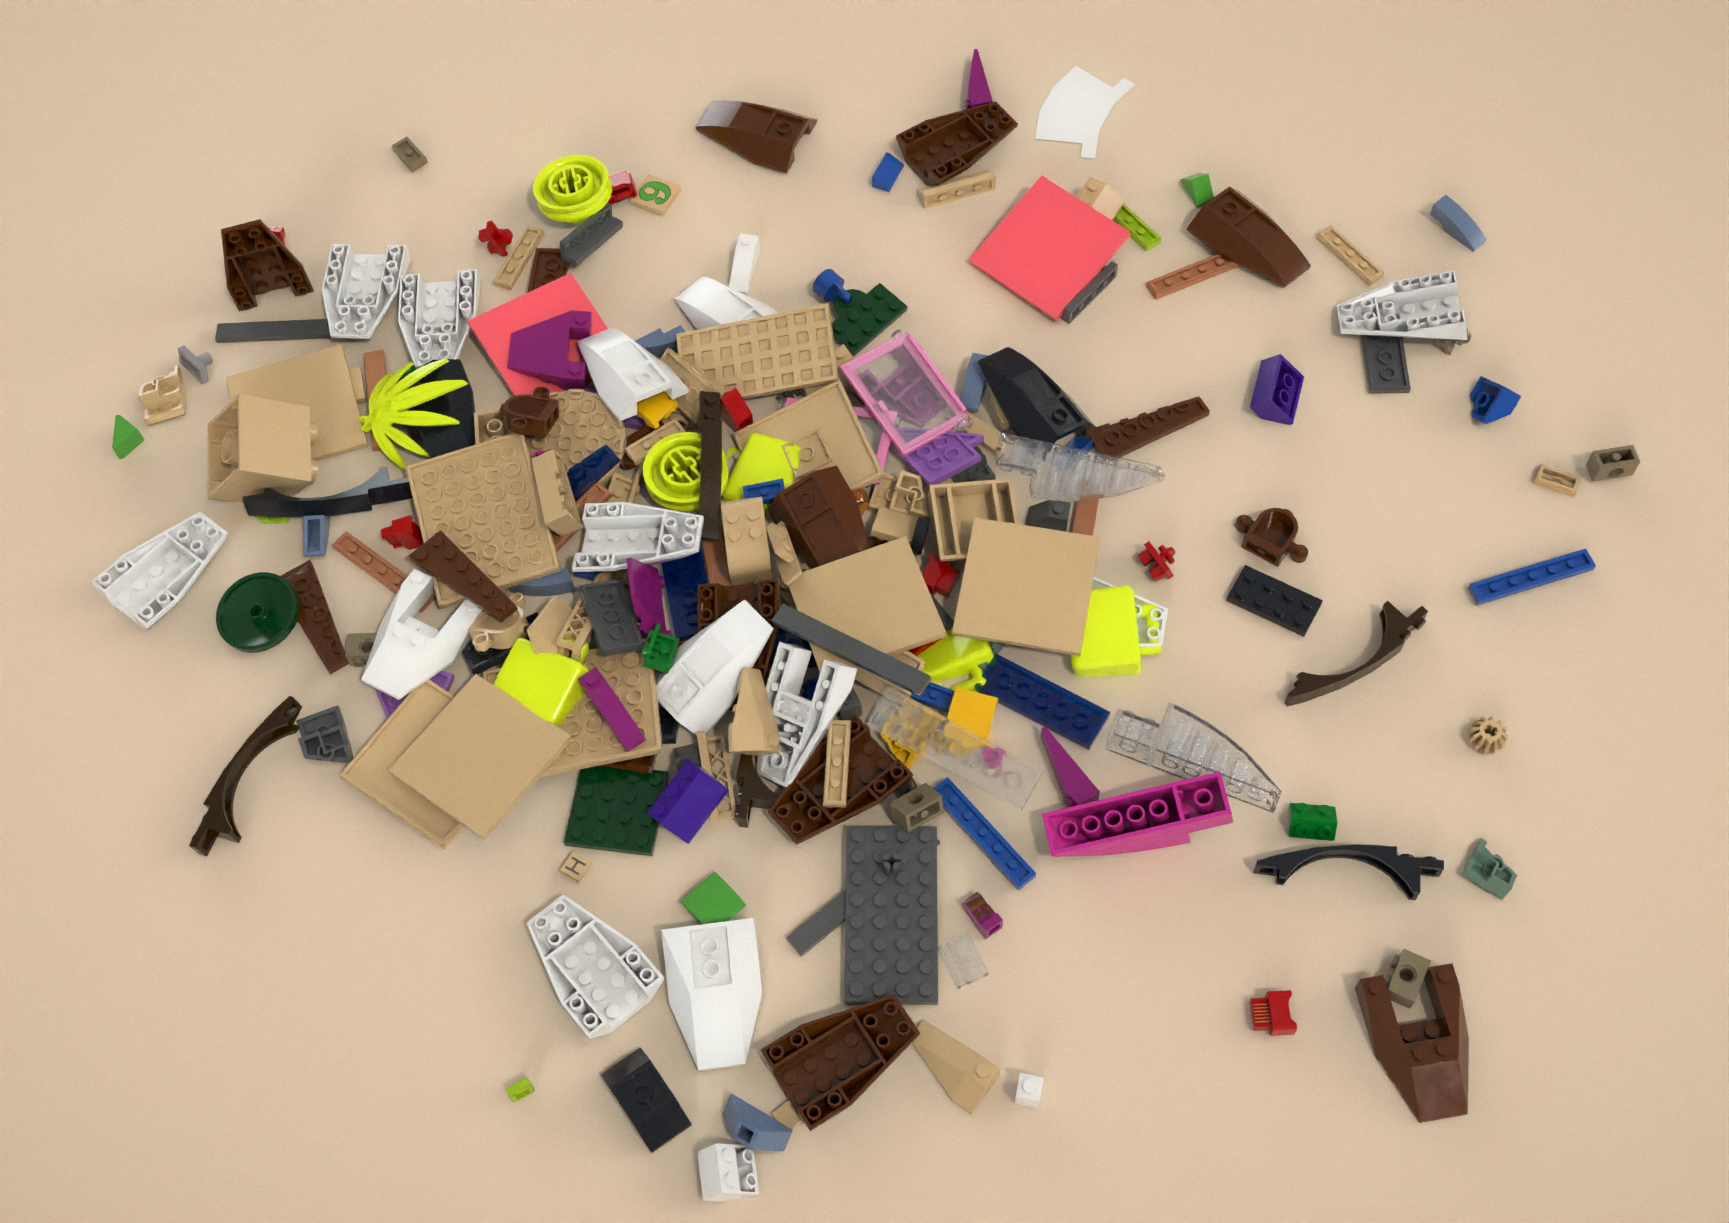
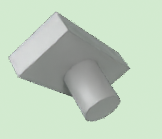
[178,345,213,384]

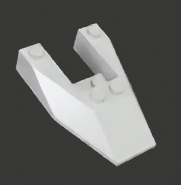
[361,569,484,700]
[757,642,857,787]

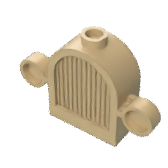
[468,592,530,652]

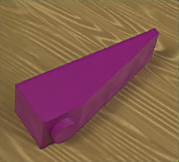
[965,49,993,109]
[578,667,646,752]
[1040,726,1100,808]

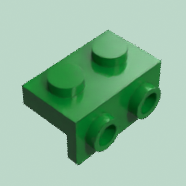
[641,623,679,674]
[1288,803,1338,841]

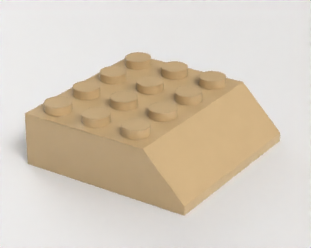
[928,478,1019,562]

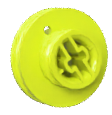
[533,155,612,224]
[643,432,729,513]

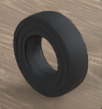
[911,517,929,555]

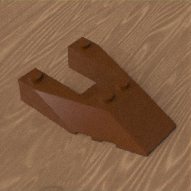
[1355,963,1469,1123]

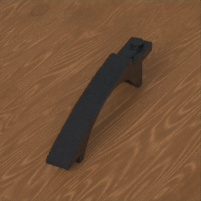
[243,467,413,517]
[1254,844,1444,900]

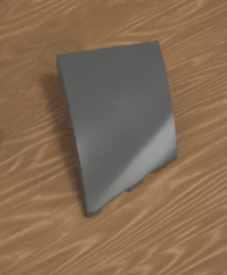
[296,705,353,763]

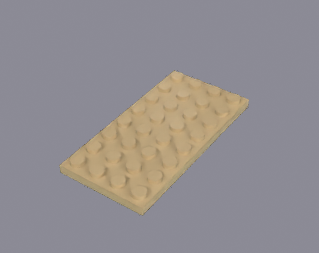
[676,303,839,399]

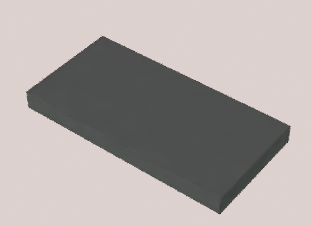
[1361,335,1411,394]
[580,579,644,657]

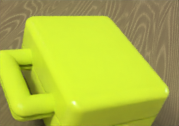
[722,433,801,516]
[1071,586,1162,677]
[917,617,997,692]
[493,637,591,727]

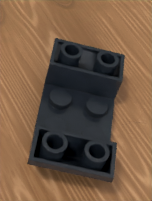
[601,1047,692,1153]

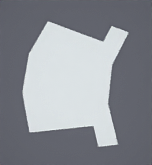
[1035,66,1135,159]

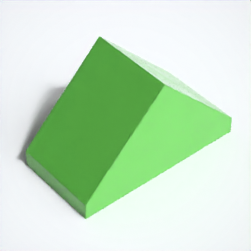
[1181,173,1214,208]
[112,415,144,459]

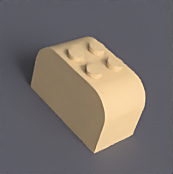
[721,497,773,585]

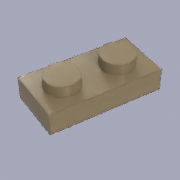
[392,137,428,171]

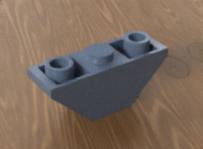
[722,1094,793,1151]

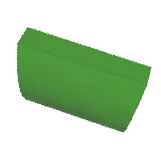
[680,872,746,925]

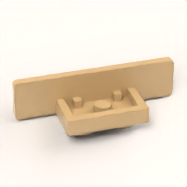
[606,462,644,504]
[766,521,802,586]

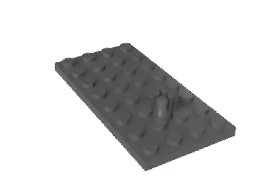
[844,826,938,1005]

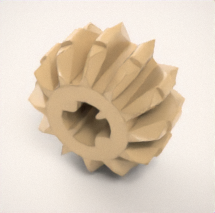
[1468,716,1508,754]

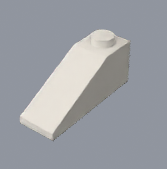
[729,233,760,295]

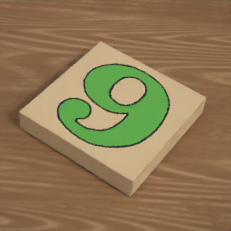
[630,174,681,216]

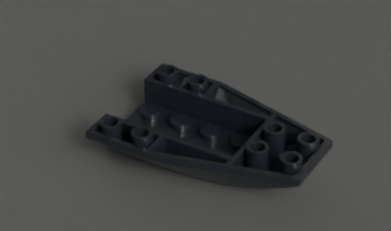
[978,347,1096,458]
[397,359,476,459]

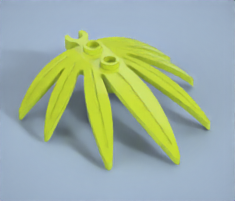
[358,359,468,470]

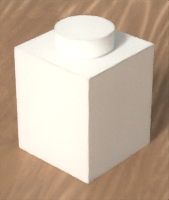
[1015,1073,1044,1109]

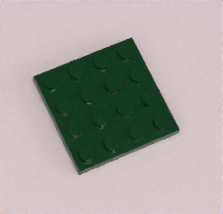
[564,765,669,856]

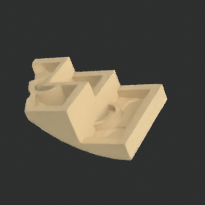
[138,366,186,426]
[868,470,929,518]

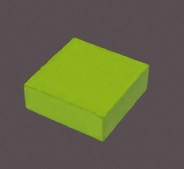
[506,1077,535,1102]

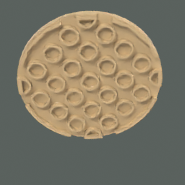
[524,389,626,499]

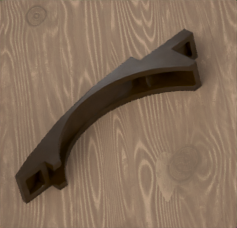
[696,391,722,541]
[1284,601,1428,707]
[189,696,302,857]
[735,754,778,828]

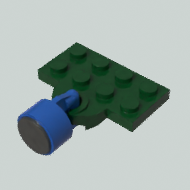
[813,269,908,357]

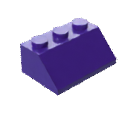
[1249,354,1304,425]
[647,758,729,844]

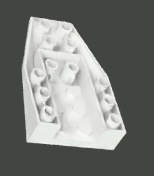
[322,244,412,339]
[398,269,482,369]
[1337,270,1468,340]
[661,918,763,1071]

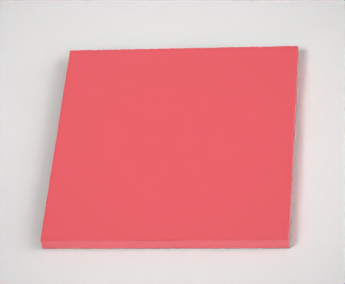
[969,175,1131,321]
[468,273,608,396]

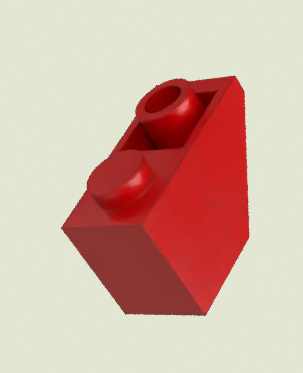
[720,388,753,432]

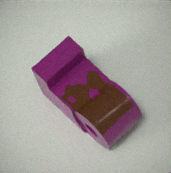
[962,892,1003,939]

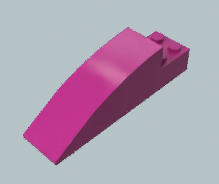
[1042,771,1233,857]

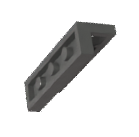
[560,202,623,267]
[1060,261,1118,324]

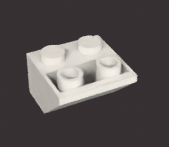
[697,1143,760,1202]

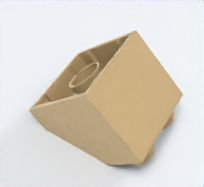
[208,394,318,502]

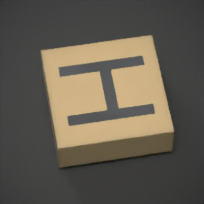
[560,852,592,883]

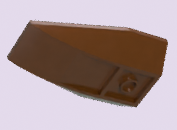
[695,101,817,173]
[896,101,1018,185]
[1187,187,1311,287]
[221,219,314,311]
[767,465,870,569]
[698,579,780,711]
[768,714,913,845]
[761,994,920,1131]

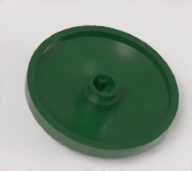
[216,572,300,653]

